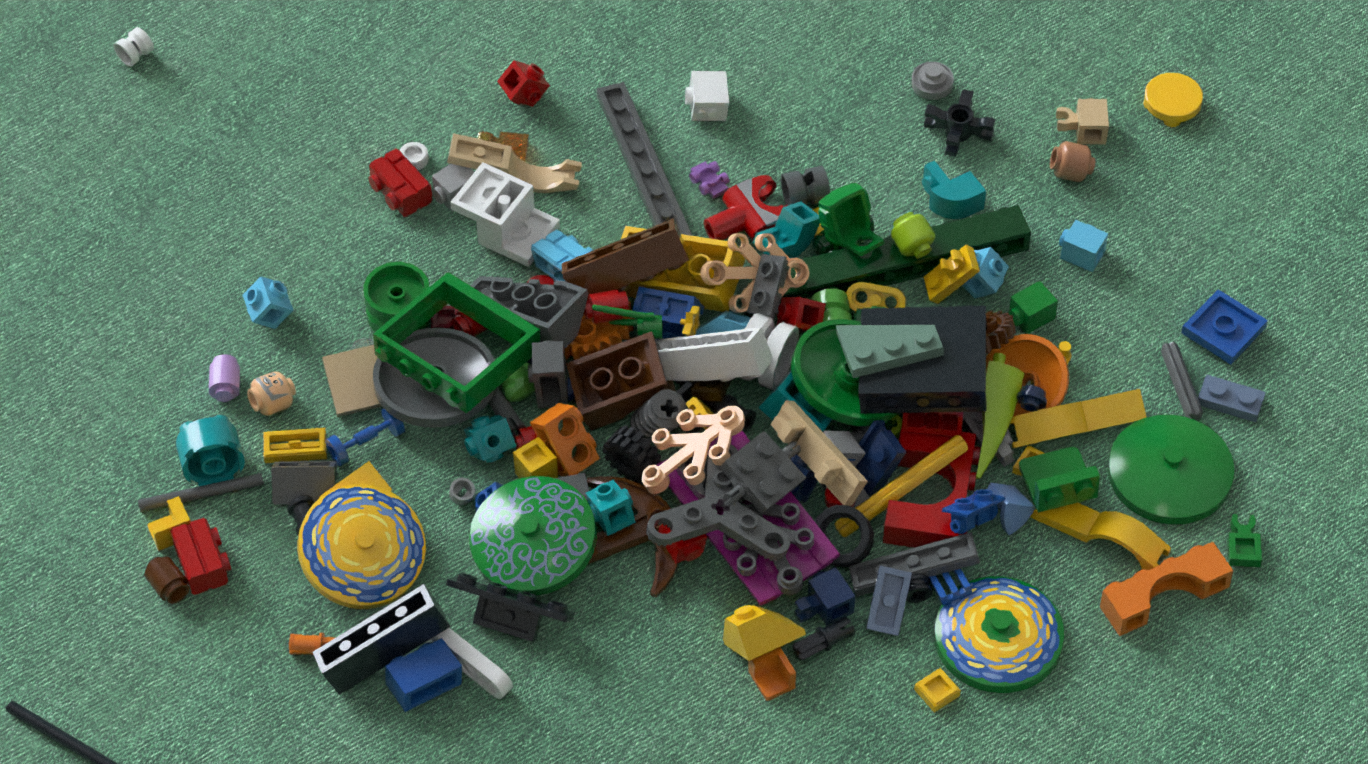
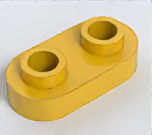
[846,282,906,311]

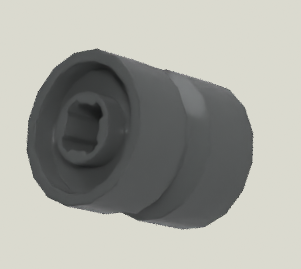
[781,166,830,206]

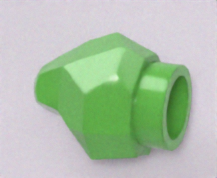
[501,362,535,402]

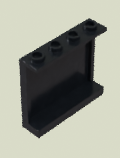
[859,305,987,414]

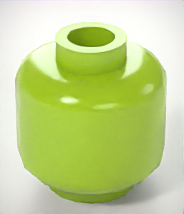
[891,212,935,258]

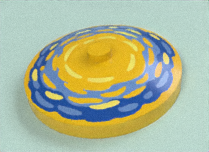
[297,484,426,609]

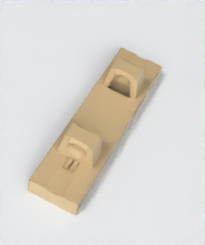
[770,400,868,506]

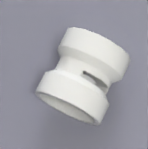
[113,27,154,67]

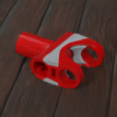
[704,175,788,242]

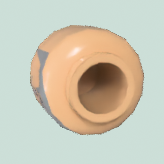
[247,371,296,416]

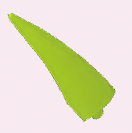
[976,353,1024,479]

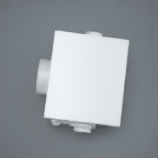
[685,71,729,121]

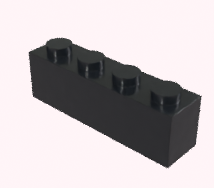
[312,584,451,695]

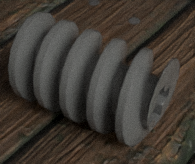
[630,389,687,442]

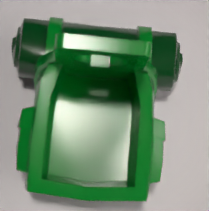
[812,182,884,256]

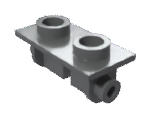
[747,254,790,320]

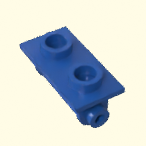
[942,489,1006,534]

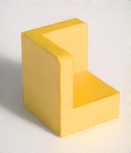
[513,437,558,479]
[147,496,191,551]

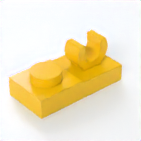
[923,245,980,304]

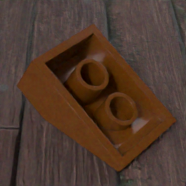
[566,331,668,431]

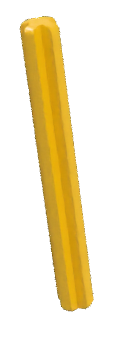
[834,435,968,537]

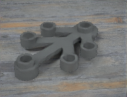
[723,497,814,595]

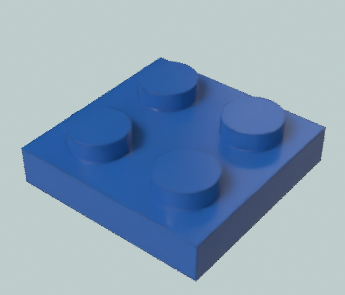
[1181,289,1268,365]

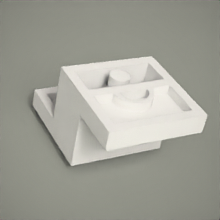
[451,162,560,267]

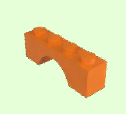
[1100,542,1233,636]

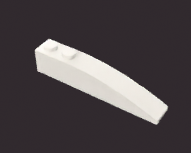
[655,327,773,382]

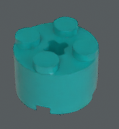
[176,415,245,486]

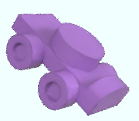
[689,161,730,199]

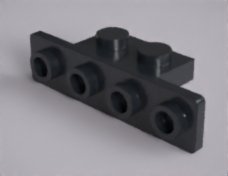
[446,573,575,642]

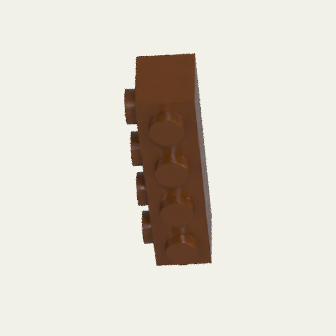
[562,218,689,301]

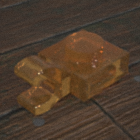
[478,131,529,162]

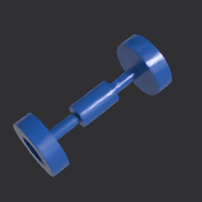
[325,408,405,467]

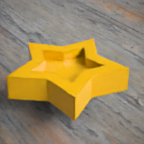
[680,305,700,336]

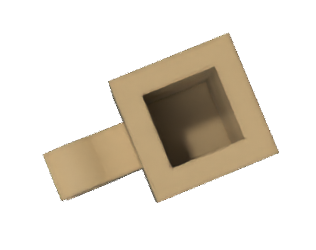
[1056,98,1109,145]

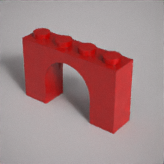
[883,426,981,548]

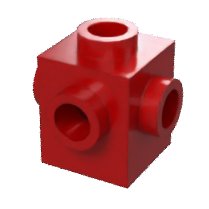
[497,60,550,107]

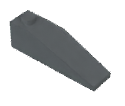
[470,276,588,349]

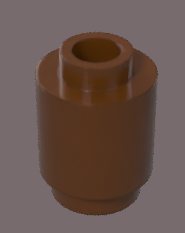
[144,557,189,604]

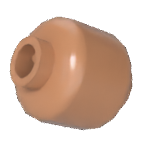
[1050,141,1095,182]

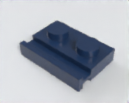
[855,420,907,496]

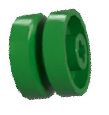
[363,261,431,332]

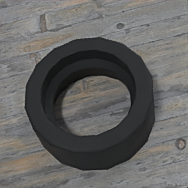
[815,505,874,567]

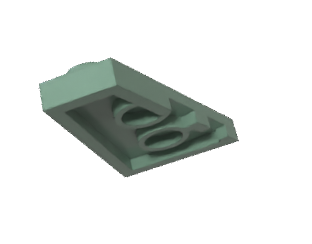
[836,325,944,378]

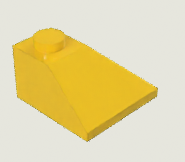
[723,605,806,661]

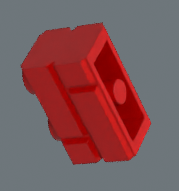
[368,148,433,217]
[170,518,232,595]

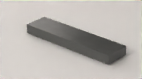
[848,532,980,597]

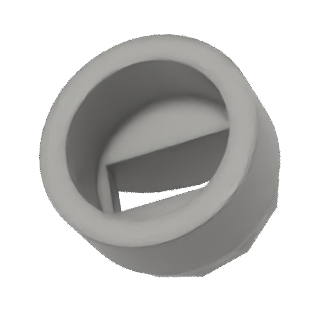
[449,478,475,505]

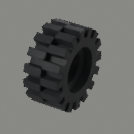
[602,426,662,484]

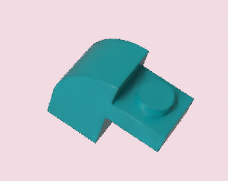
[922,160,986,219]
[752,201,820,258]

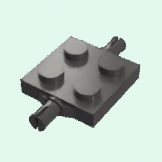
[720,431,806,514]

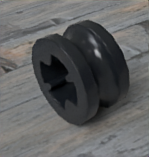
[906,574,933,603]

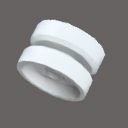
[738,313,799,390]

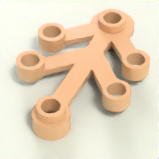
[701,233,810,313]
[642,406,745,494]

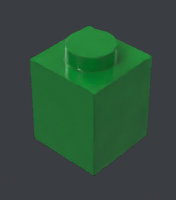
[1008,281,1058,334]

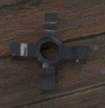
[924,89,995,157]

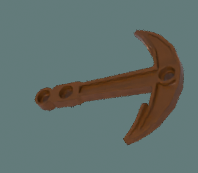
[587,476,679,598]

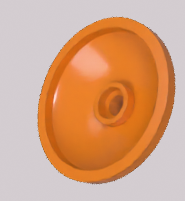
[986,334,1069,424]

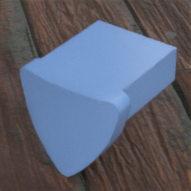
[987,483,1036,535]

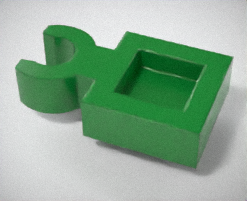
[1227,514,1262,567]

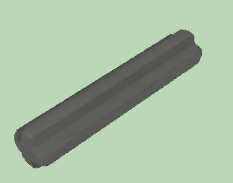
[1161,342,1203,420]

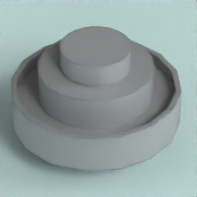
[911,62,954,100]

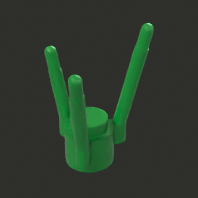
[592,305,662,339]

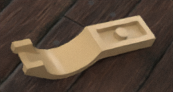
[447,133,582,193]

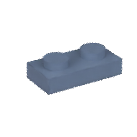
[1198,374,1266,422]
[866,566,912,636]

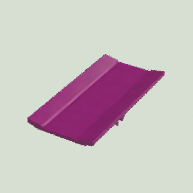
[656,431,840,606]

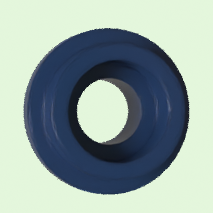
[1016,385,1047,412]

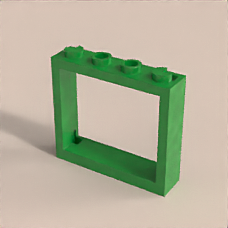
[373,272,540,414]

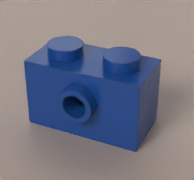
[385,638,462,712]

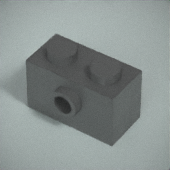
[528,340,569,408]

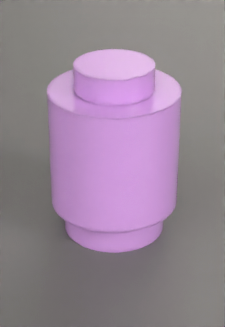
[209,354,240,402]

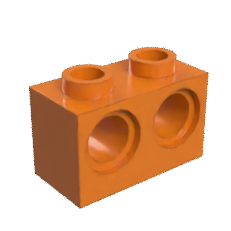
[530,403,600,477]

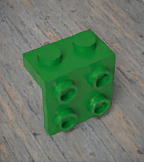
[1019,447,1100,513]

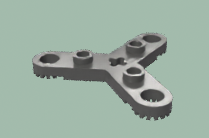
[646,444,790,561]

